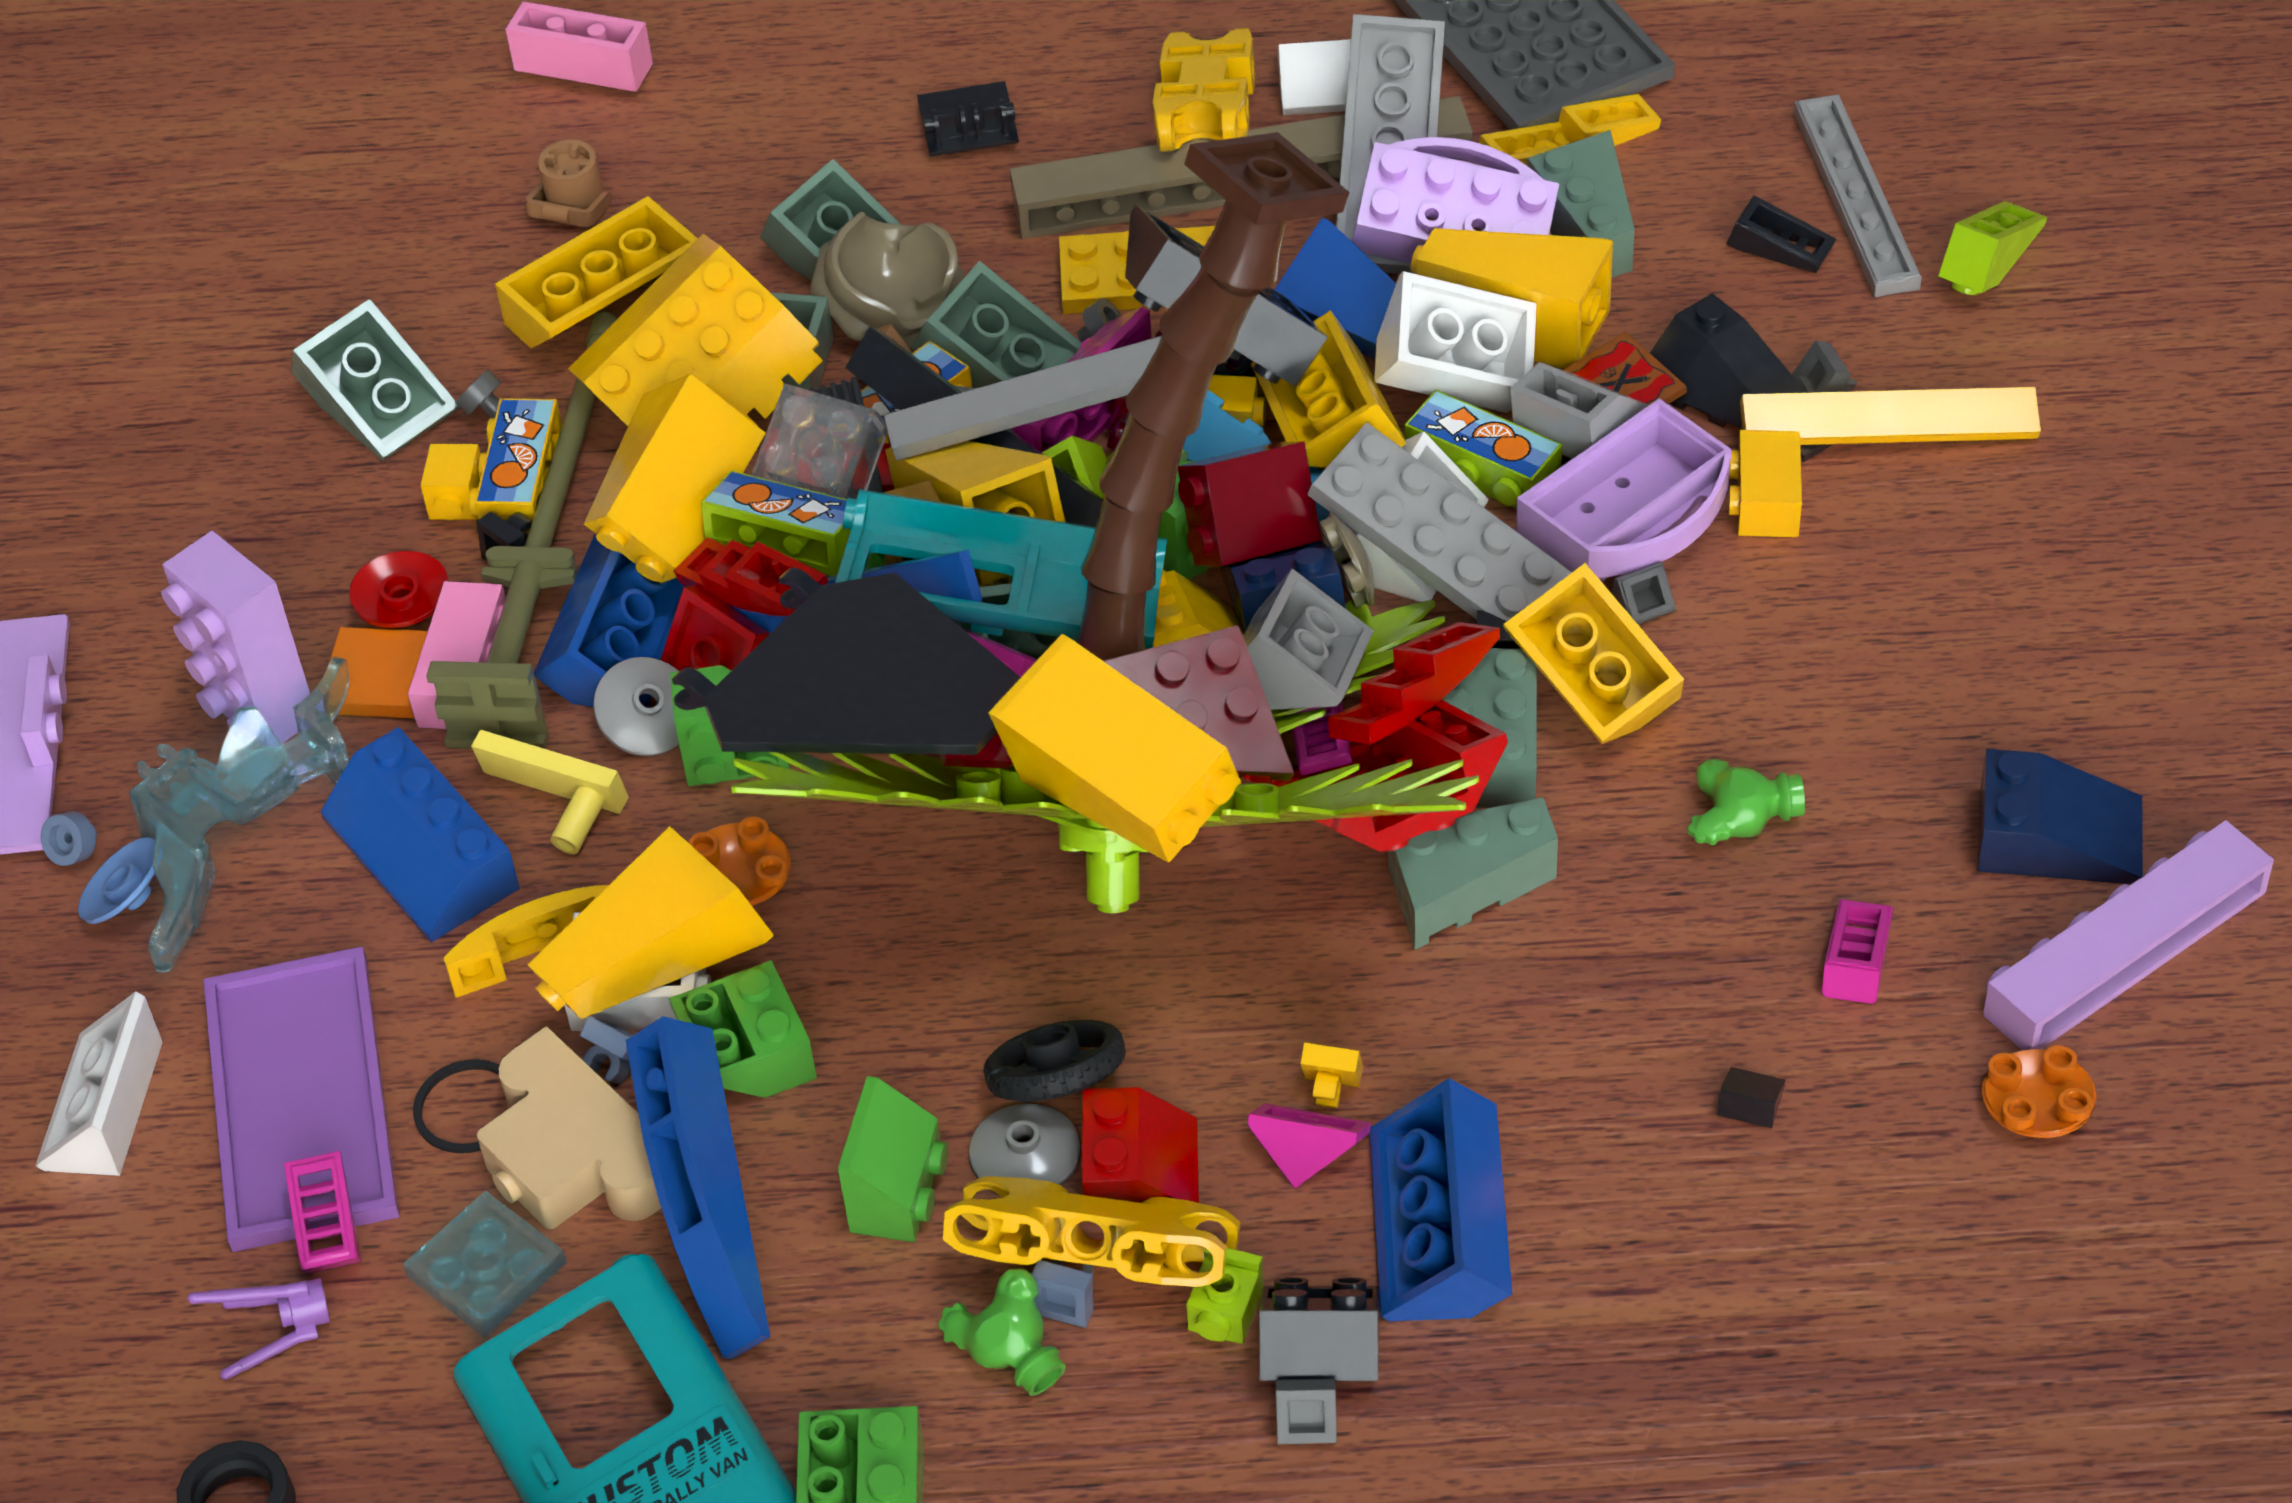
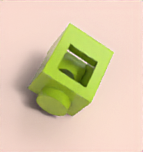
[1186,1248,1264,1344]

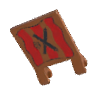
[1564,331,1687,405]

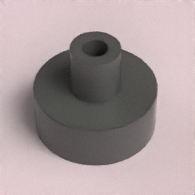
[1078,298,1122,343]
[455,369,502,418]

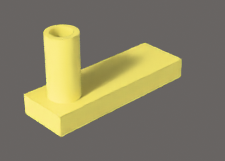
[471,729,629,854]

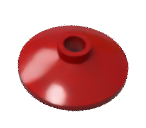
[349,551,449,628]

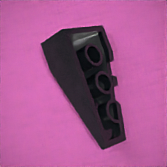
[1650,293,1833,463]

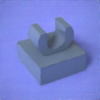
[579,1016,633,1084]
[1032,1259,1094,1328]

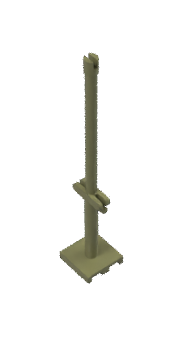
[426,312,618,749]

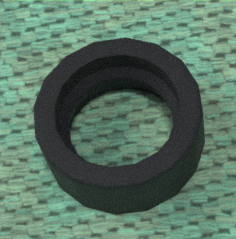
[176,1440,296,1503]

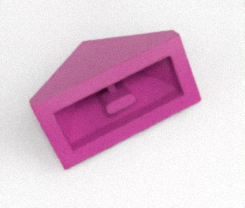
[1247,1103,1371,1189]

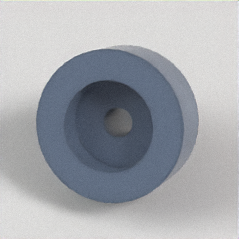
[41,811,97,866]

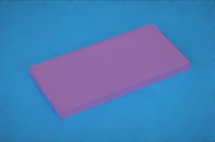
[203,946,400,1252]

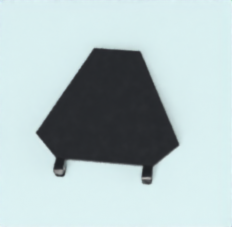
[672,568,1021,755]

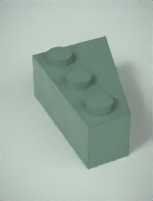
[1527,130,1635,278]

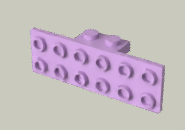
[0,614,70,855]

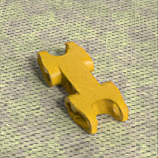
[943,1176,1241,1287]

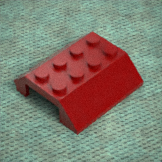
[1242,698,1508,852]

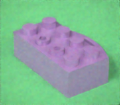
[1352,137,1559,264]
[1516,398,1731,582]
[161,531,318,753]

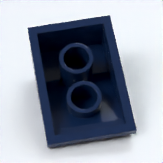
[1219,541,1346,633]
[1978,749,2143,884]

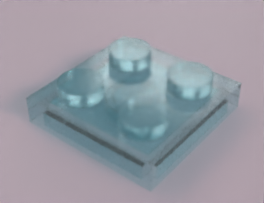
[403,1191,567,1337]

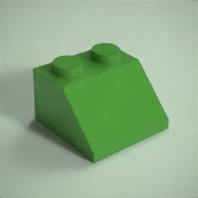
[838,1076,948,1242]

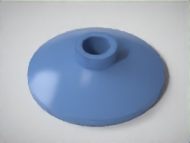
[78,837,162,924]

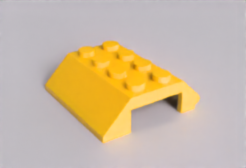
[568,234,823,426]

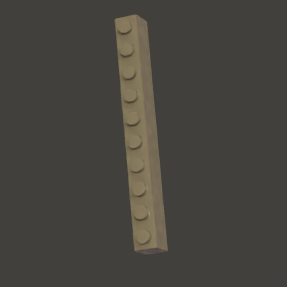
[1009,96,1473,239]

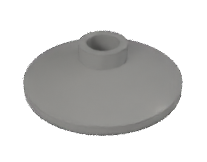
[593,657,679,756]
[969,1103,1081,1195]

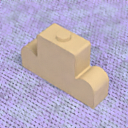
[477,1026,661,1229]

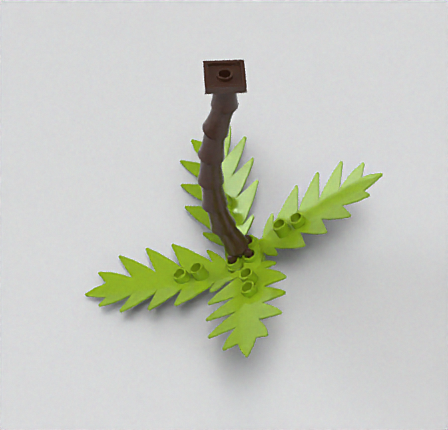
[731,132,1479,913]

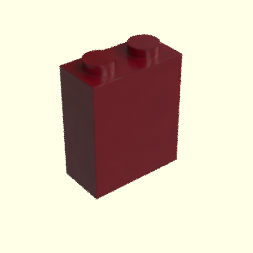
[1178,441,1322,566]

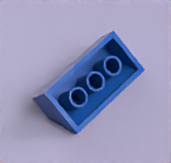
[534,533,686,707]
[320,727,520,942]
[1370,1078,1513,1322]

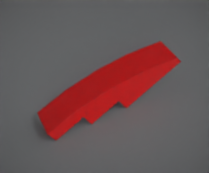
[673,537,829,616]
[1328,622,1500,745]

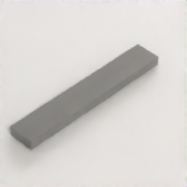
[1794,94,1922,298]
[884,336,1162,461]

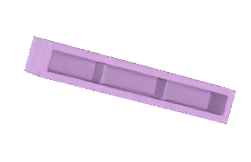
[1983,820,2274,1050]

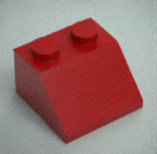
[1082,1087,1199,1203]

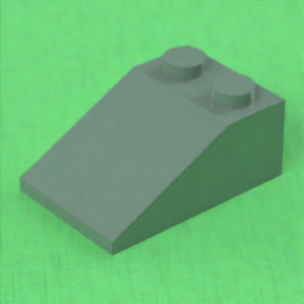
[760,159,901,281]
[910,261,1082,389]
[291,299,459,461]

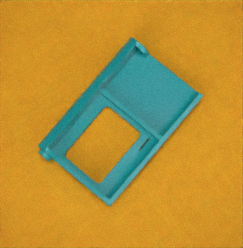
[835,489,1167,650]

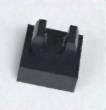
[476,511,532,561]

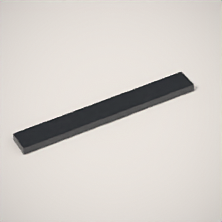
[845,326,1103,527]

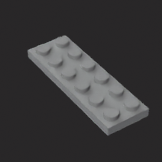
[1336,14,1445,274]
[1307,422,1572,621]

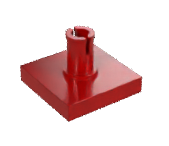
[660,585,769,671]

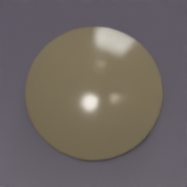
[1319,512,1374,608]

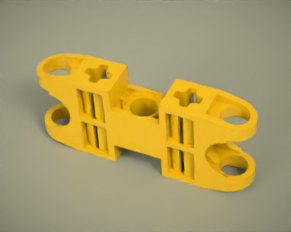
[1152,28,1256,152]

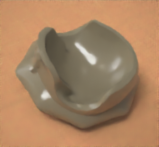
[810,211,966,350]

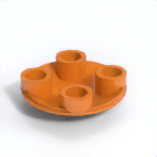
[688,816,791,906]
[1982,1045,2096,1138]

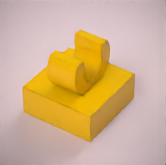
[1300,1042,1363,1109]

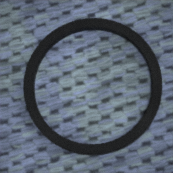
[413,1059,500,1153]

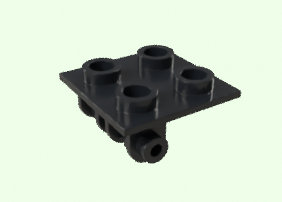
[917,81,1019,157]

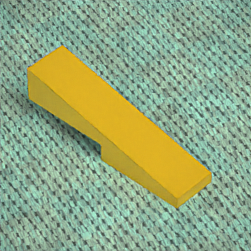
[1474,94,1661,166]

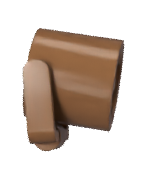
[526,139,611,227]

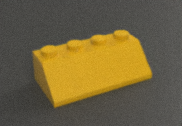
[495,196,698,348]
[1251,310,1407,468]

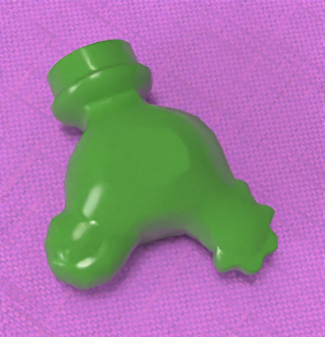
[1687,759,1805,845]
[938,1268,1066,1396]

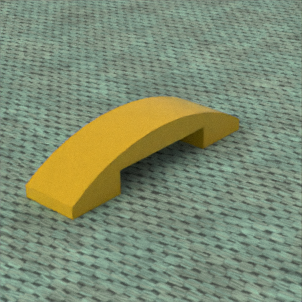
[443,885,609,998]

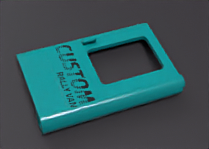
[453,1254,797,1503]

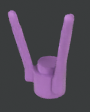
[187,1278,330,1380]

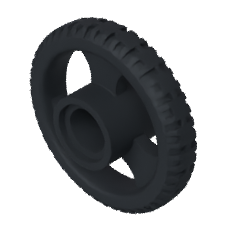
[983,1019,1126,1102]

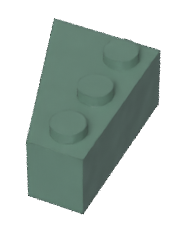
[1388,797,1558,950]

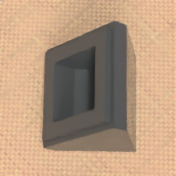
[1611,562,1676,624]

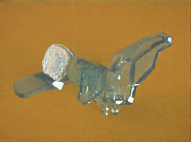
[129,657,350,972]

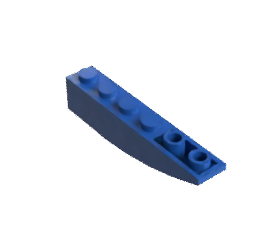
[625,1016,771,1360]

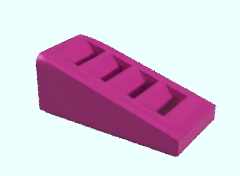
[1292,701,1352,776]
[1822,899,1894,1004]
[284,1151,362,1274]

